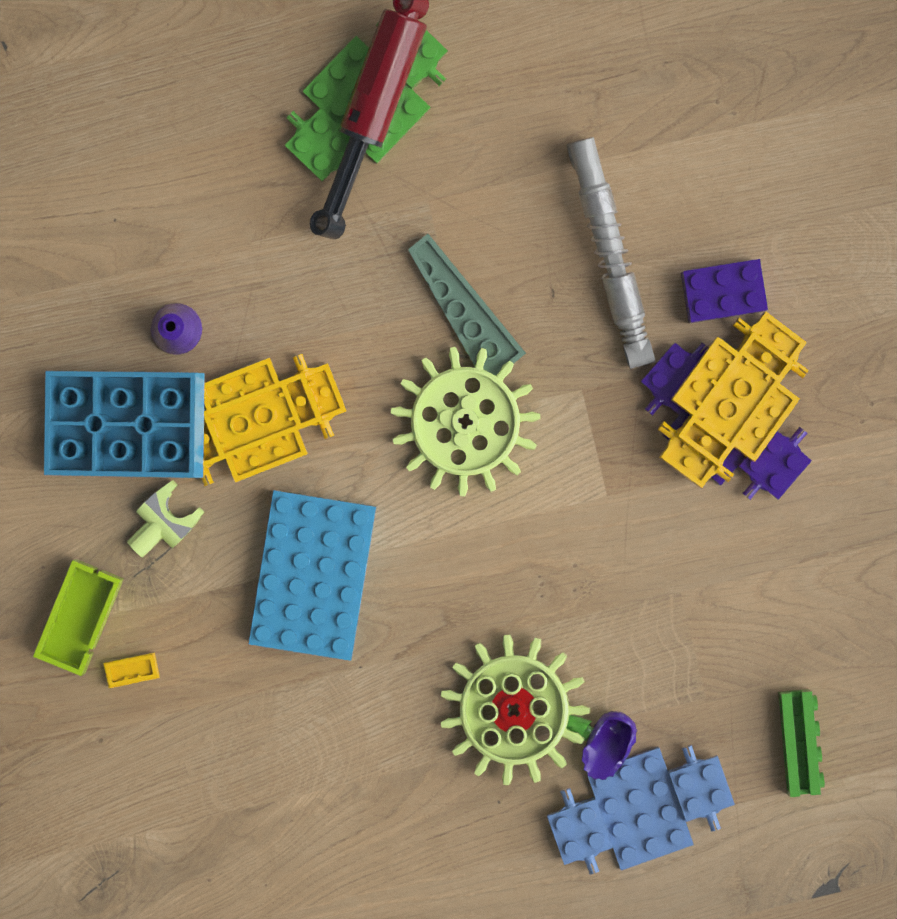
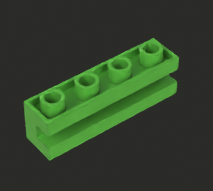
[778,689,825,797]

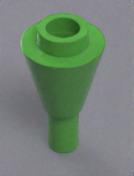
[567,715,593,741]

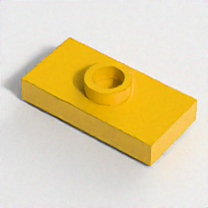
[103,652,160,688]

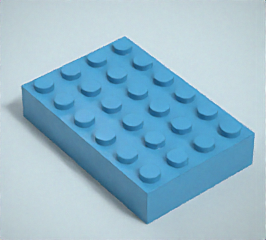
[44,371,205,478]
[249,490,377,661]

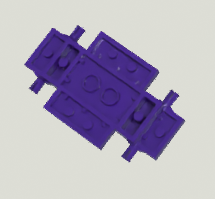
[641,342,812,500]

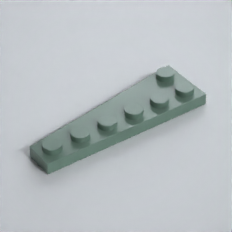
[408,234,526,375]

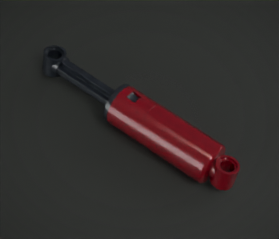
[309,0,429,240]

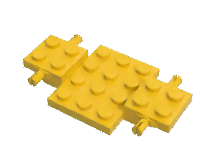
[658,312,809,488]
[201,354,347,487]

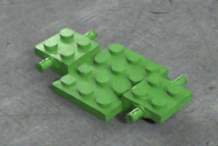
[285,22,448,182]

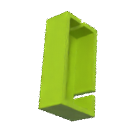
[33,559,124,676]

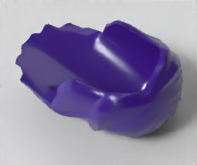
[582,711,637,780]

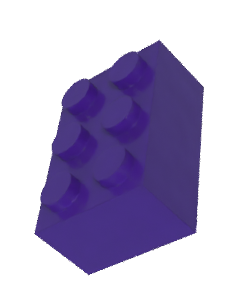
[680,259,768,324]

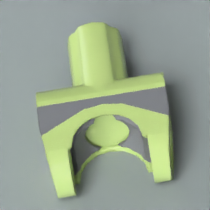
[127,480,204,558]

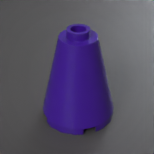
[151,303,203,355]

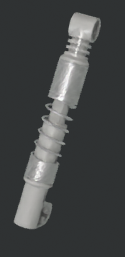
[567,137,655,369]

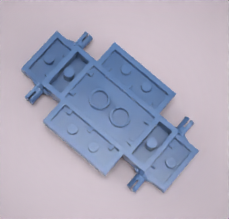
[547,745,735,875]

